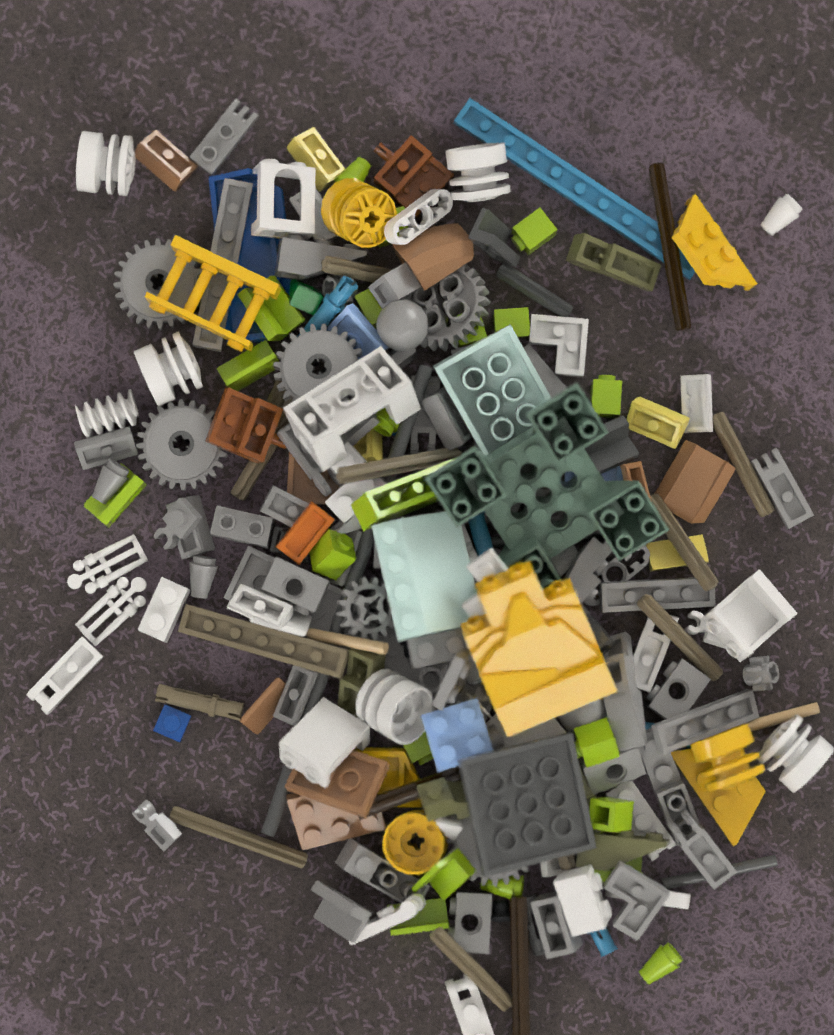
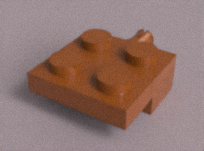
[373,135,454,219]
[205,387,286,463]

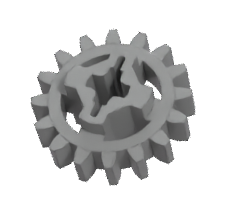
[336,577,394,640]

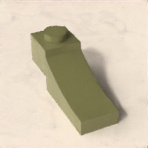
[566,233,661,292]
[338,648,386,719]
[417,777,469,822]

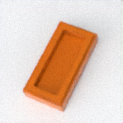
[275,501,335,565]

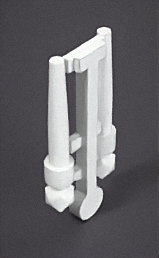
[67,534,148,594]
[75,577,147,646]

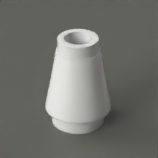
[760,194,803,236]

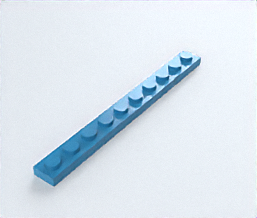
[454,98,695,280]

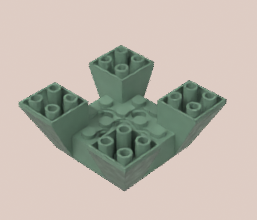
[425,383,669,589]

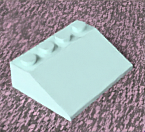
[433,325,551,455]
[372,511,477,643]

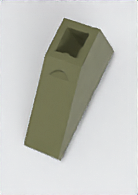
[576,829,670,871]

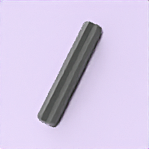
[496,263,573,317]

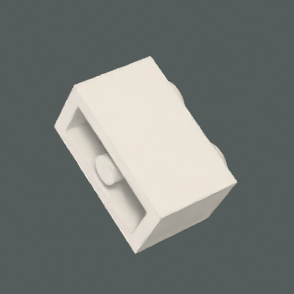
[137,577,191,643]
[553,864,612,937]

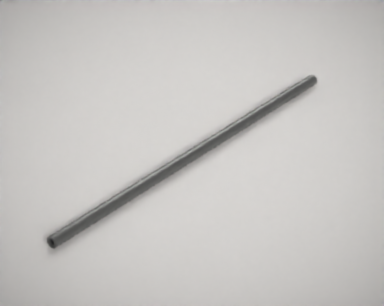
[261,365,433,837]

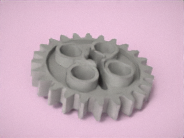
[404,264,490,351]

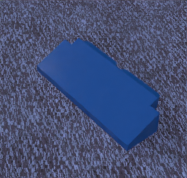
[209,168,291,343]

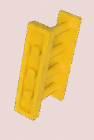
[144,235,281,352]

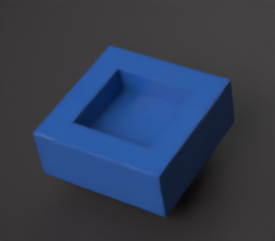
[153,704,192,742]

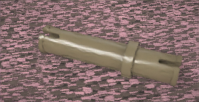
[155,684,244,721]

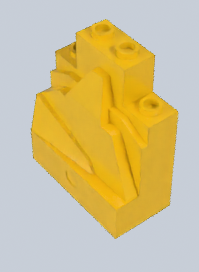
[460,561,617,737]

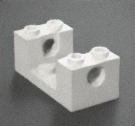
[283,346,421,472]

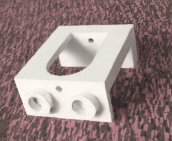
[251,159,316,241]

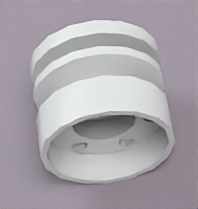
[76,131,135,196]
[445,143,511,202]
[134,331,203,407]
[356,669,435,745]
[757,714,834,793]

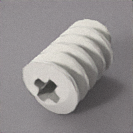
[75,389,139,438]

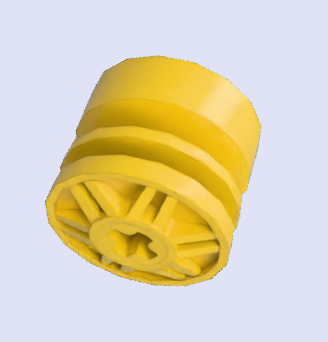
[321,178,397,248]
[690,723,766,791]
[383,810,449,875]

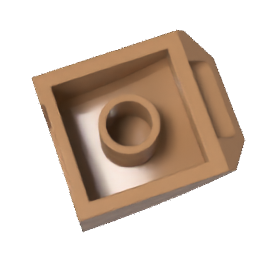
[392,223,474,291]
[655,440,736,524]

